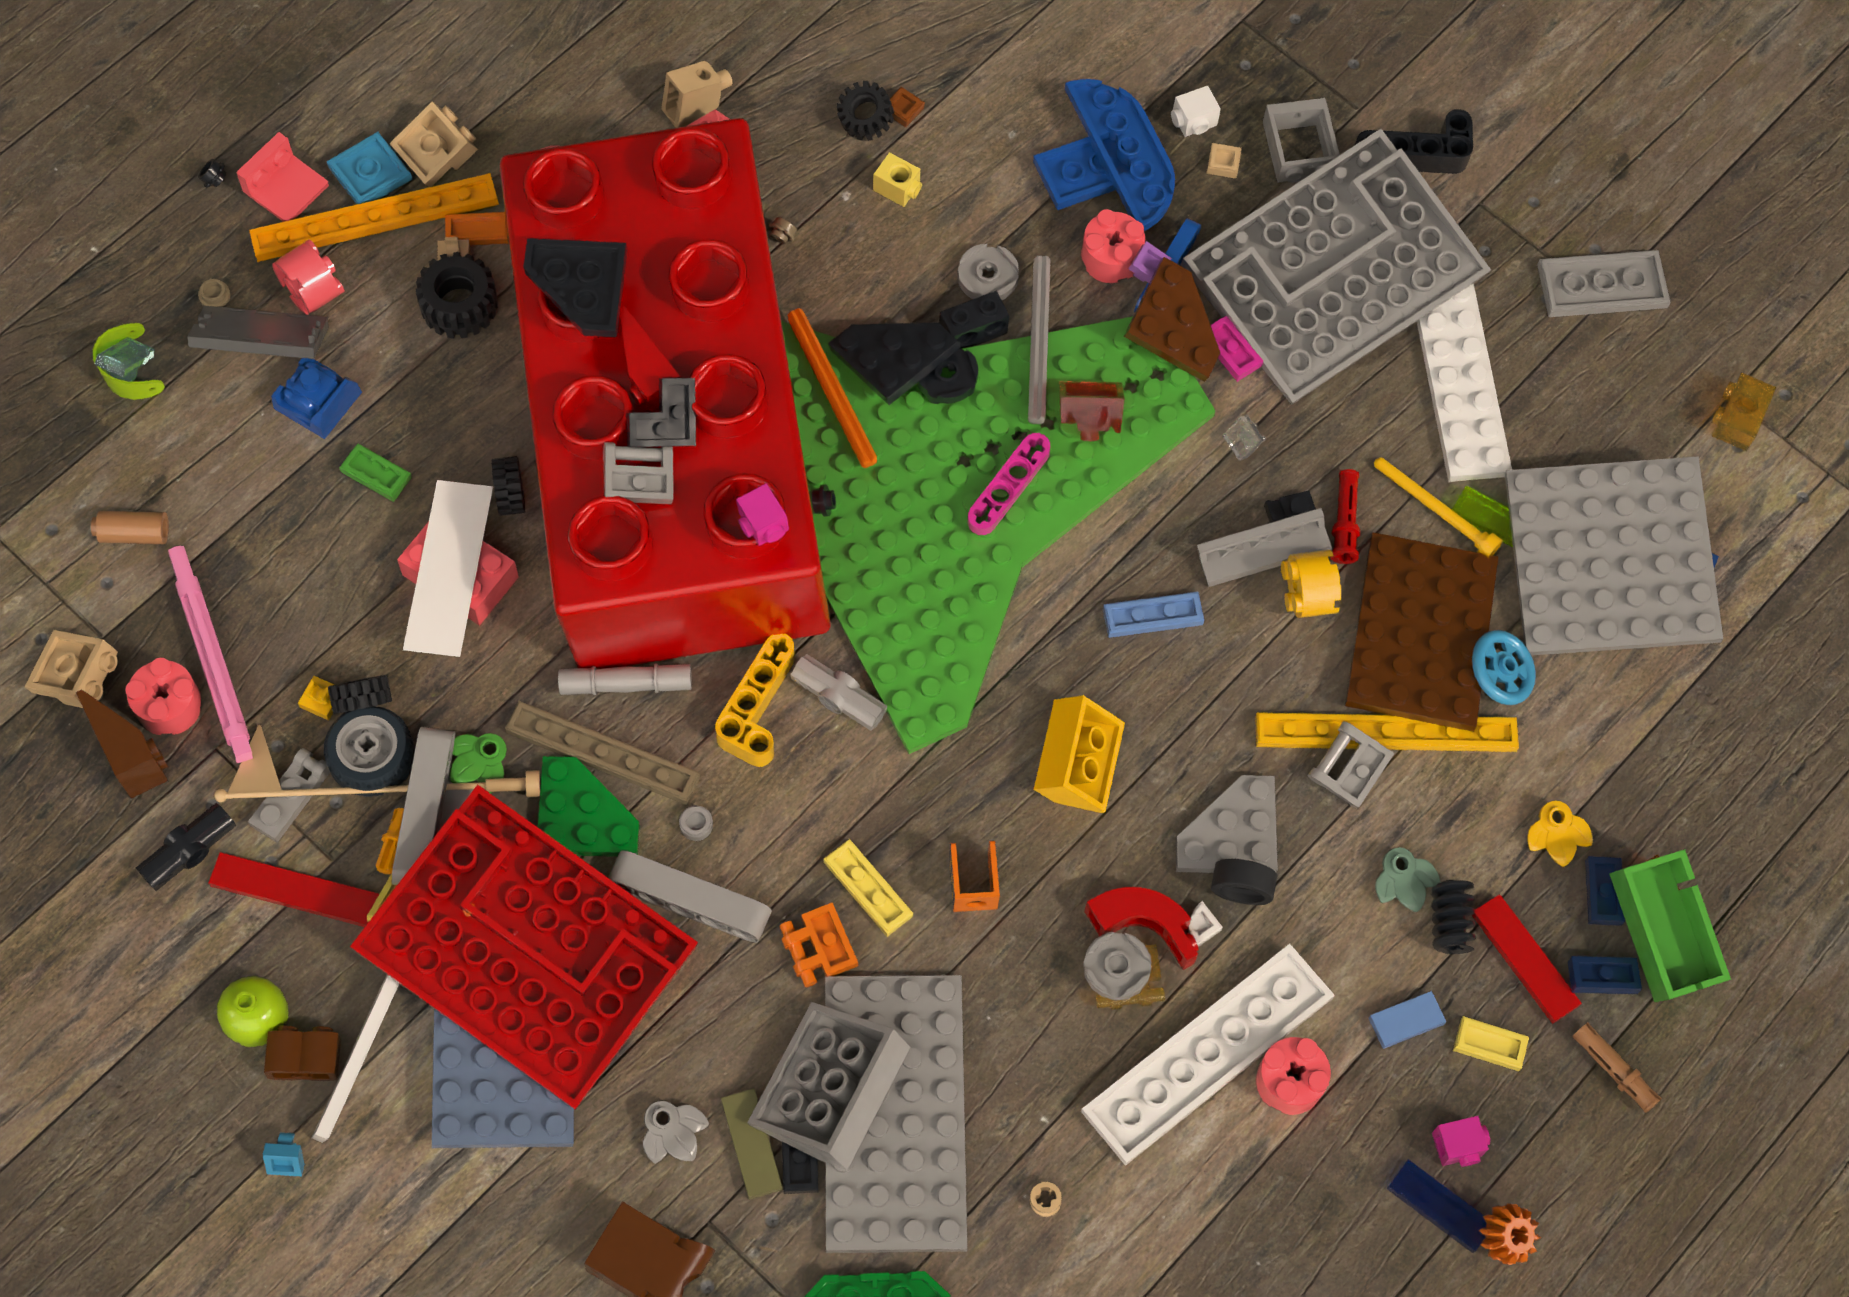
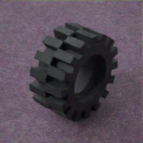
[837,81,894,141]
[491,456,525,516]
[328,675,392,713]

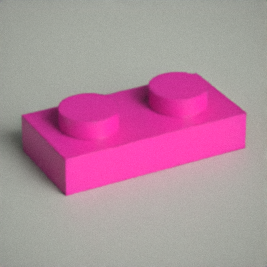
[1211,316,1263,382]

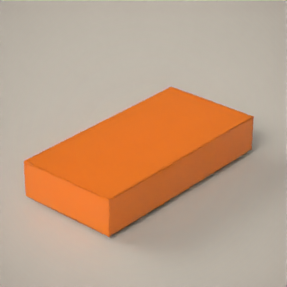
[445,212,508,246]

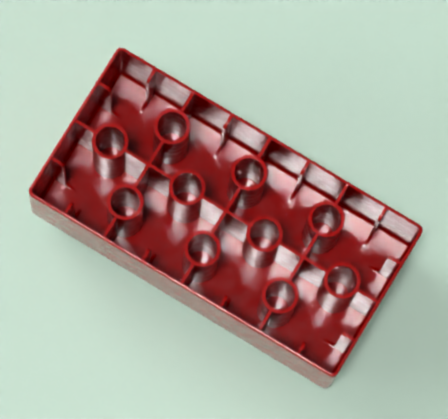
[500,118,831,669]

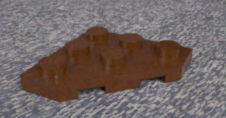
[1124,257,1221,382]

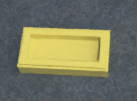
[1453,1016,1529,1071]

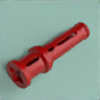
[1330,469,1360,564]

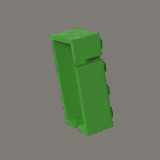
[1609,849,1731,1002]

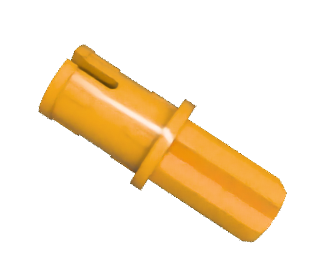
[376,808,404,875]

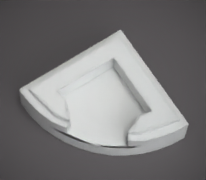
[1188,901,1223,947]

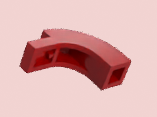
[1084,887,1199,970]

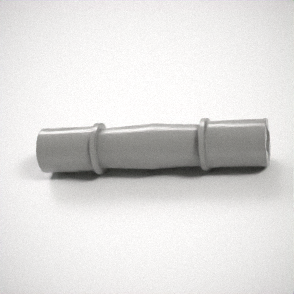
[558,664,692,695]

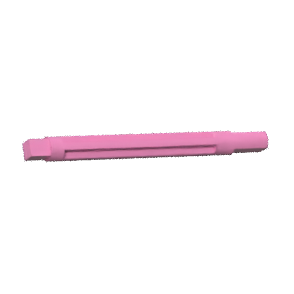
[168,546,253,763]

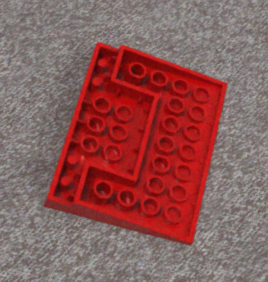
[350,784,698,1110]

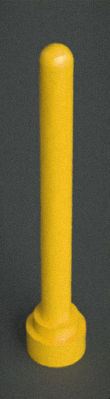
[1374,457,1503,558]

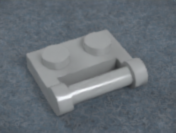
[603,442,673,504]
[1307,721,1394,809]

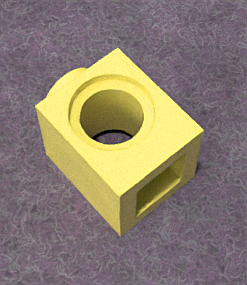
[873,152,922,207]

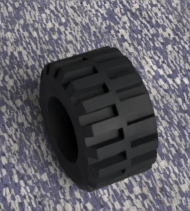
[416,252,498,339]

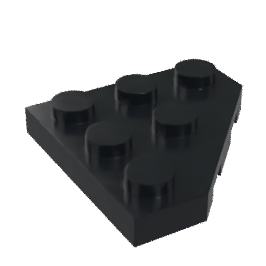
[523,238,628,337]
[828,323,960,405]

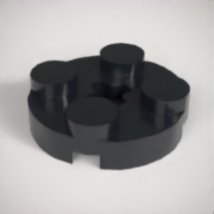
[917,348,979,404]

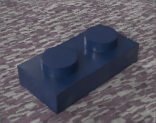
[1585,856,1625,926]
[1568,956,1642,994]

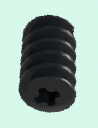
[1431,880,1476,954]

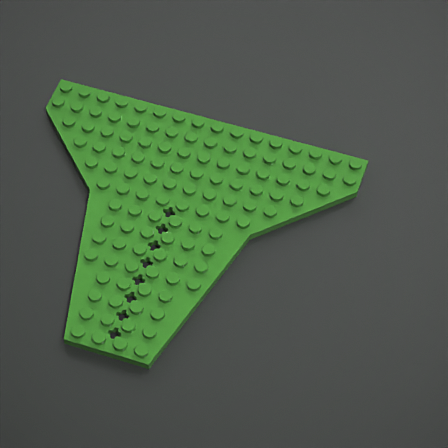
[781,316,1215,754]

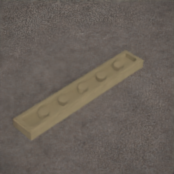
[505,701,700,805]

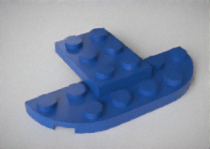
[1033,79,1175,231]

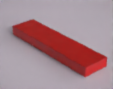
[1472,894,1582,1024]

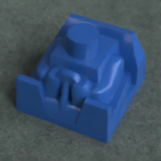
[271,358,362,439]

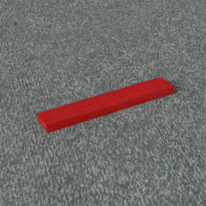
[208,852,379,927]

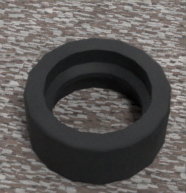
[1211,859,1278,905]

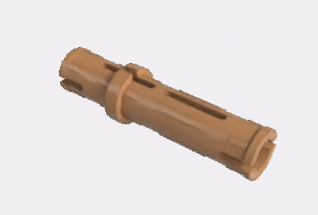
[1572,1022,1662,1113]

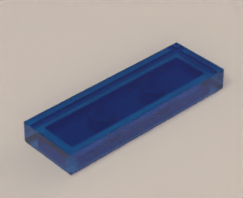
[1387,1159,1487,1253]

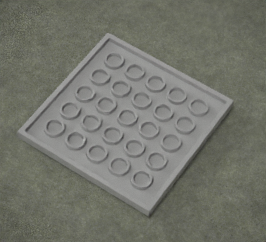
[1505,456,1723,656]

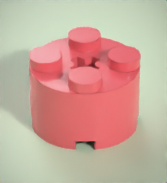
[1081,209,1145,283]
[272,239,345,315]
[125,658,201,735]
[1256,1037,1331,1115]

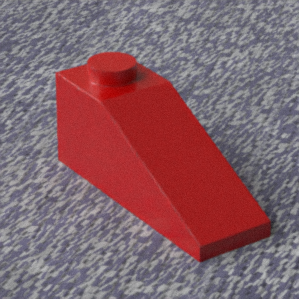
[620,305,681,412]

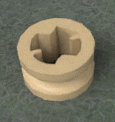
[1030,1182,1061,1217]

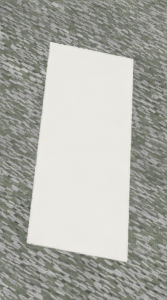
[403,480,493,657]

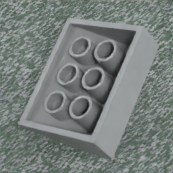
[747,1002,910,1170]

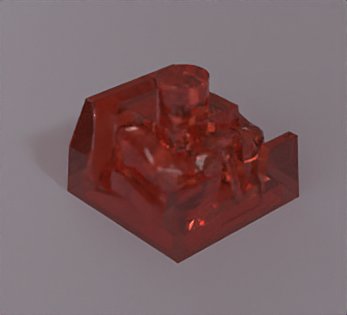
[1059,381,1125,441]

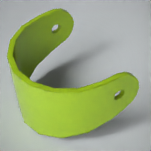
[93,323,165,400]

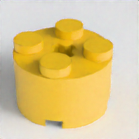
[1281,549,1341,618]

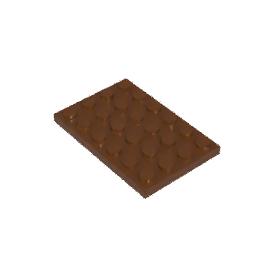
[1345,532,1498,732]

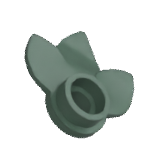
[1375,847,1440,912]

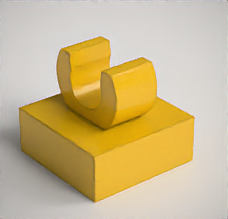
[298,676,334,721]

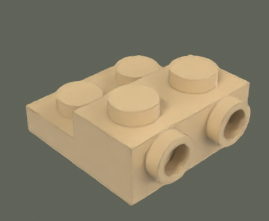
[389,101,478,187]
[25,630,118,708]

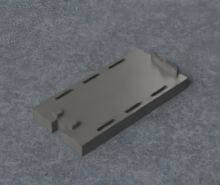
[188,305,329,359]

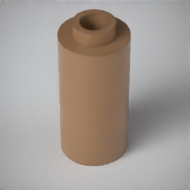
[91,511,169,544]

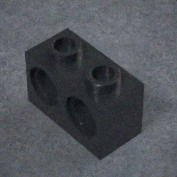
[939,290,1009,349]

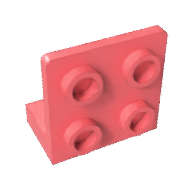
[236,132,329,222]

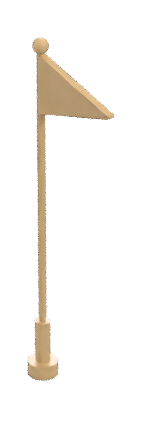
[214,725,540,802]

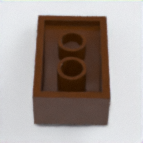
[76,690,168,799]

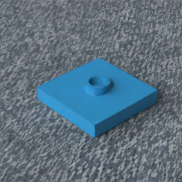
[327,132,412,204]

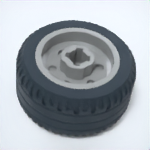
[324,706,415,797]

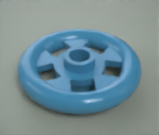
[1472,630,1536,705]

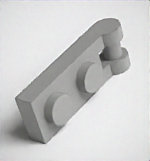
[248,748,330,843]

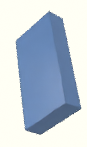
[1369,991,1446,1049]

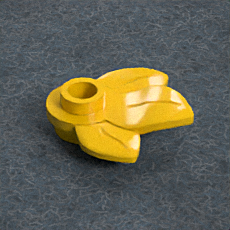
[1527,801,1593,867]

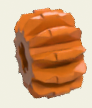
[1478,1203,1541,1265]

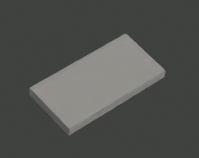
[1537,250,1671,317]

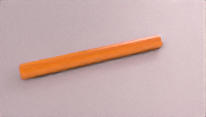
[788,308,877,468]

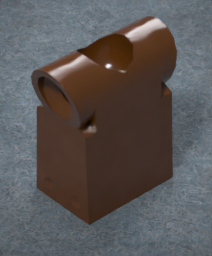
[584,1201,716,1297]

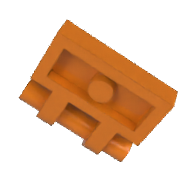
[779,902,858,988]

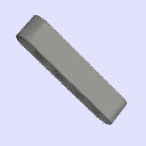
[391,727,455,885]
[608,850,772,943]

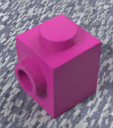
[736,483,789,546]
[1432,1116,1490,1167]

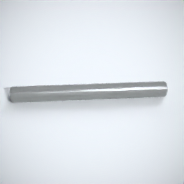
[1028,256,1050,424]

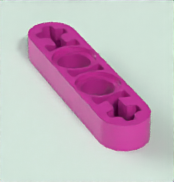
[968,433,1050,535]

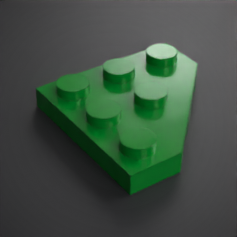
[538,756,640,857]
[805,1271,951,1297]

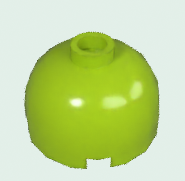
[217,976,288,1047]

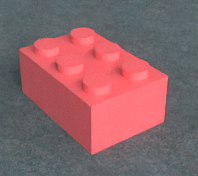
[397,521,519,626]

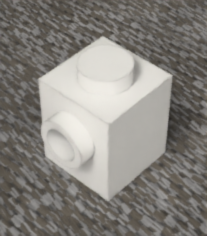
[1171,86,1221,137]

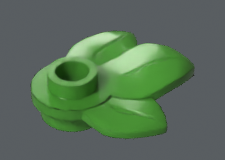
[450,733,507,794]

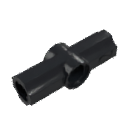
[136,802,236,891]

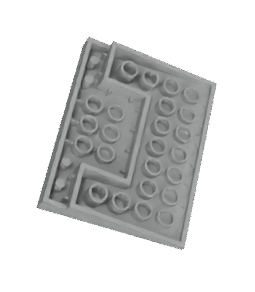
[1181,129,1491,405]

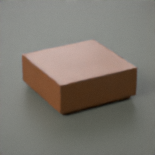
[890,87,925,127]

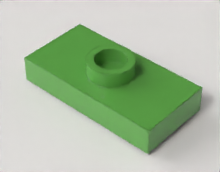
[339,443,412,502]

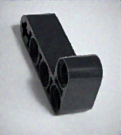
[1354,109,1473,174]

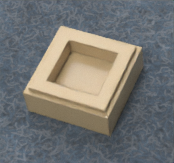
[1207,143,1241,178]

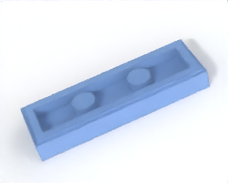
[1103,592,1204,638]

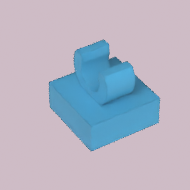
[263,1132,305,1177]

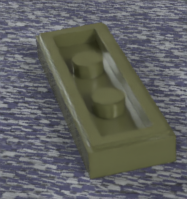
[721,1088,783,1200]

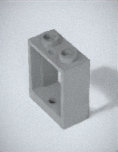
[1263,98,1340,183]

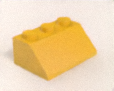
[1033,695,1125,813]

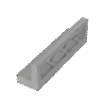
[1197,508,1332,587]

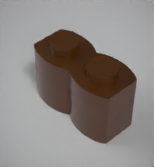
[264,1026,341,1081]

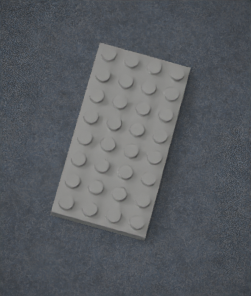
[825,975,967,1253]

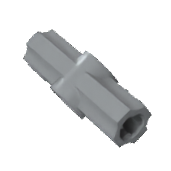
[791,654,887,731]

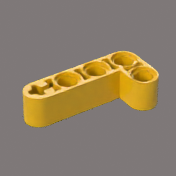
[715,634,795,767]

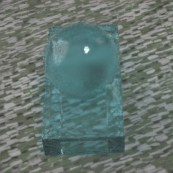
[95,337,155,382]

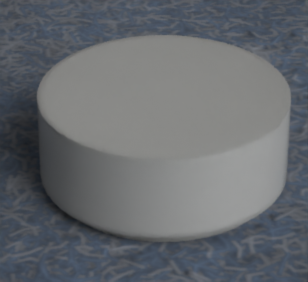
[679,806,713,841]

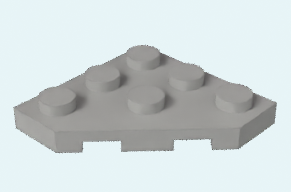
[1176,775,1278,873]

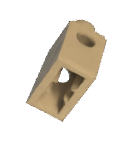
[662,61,732,128]

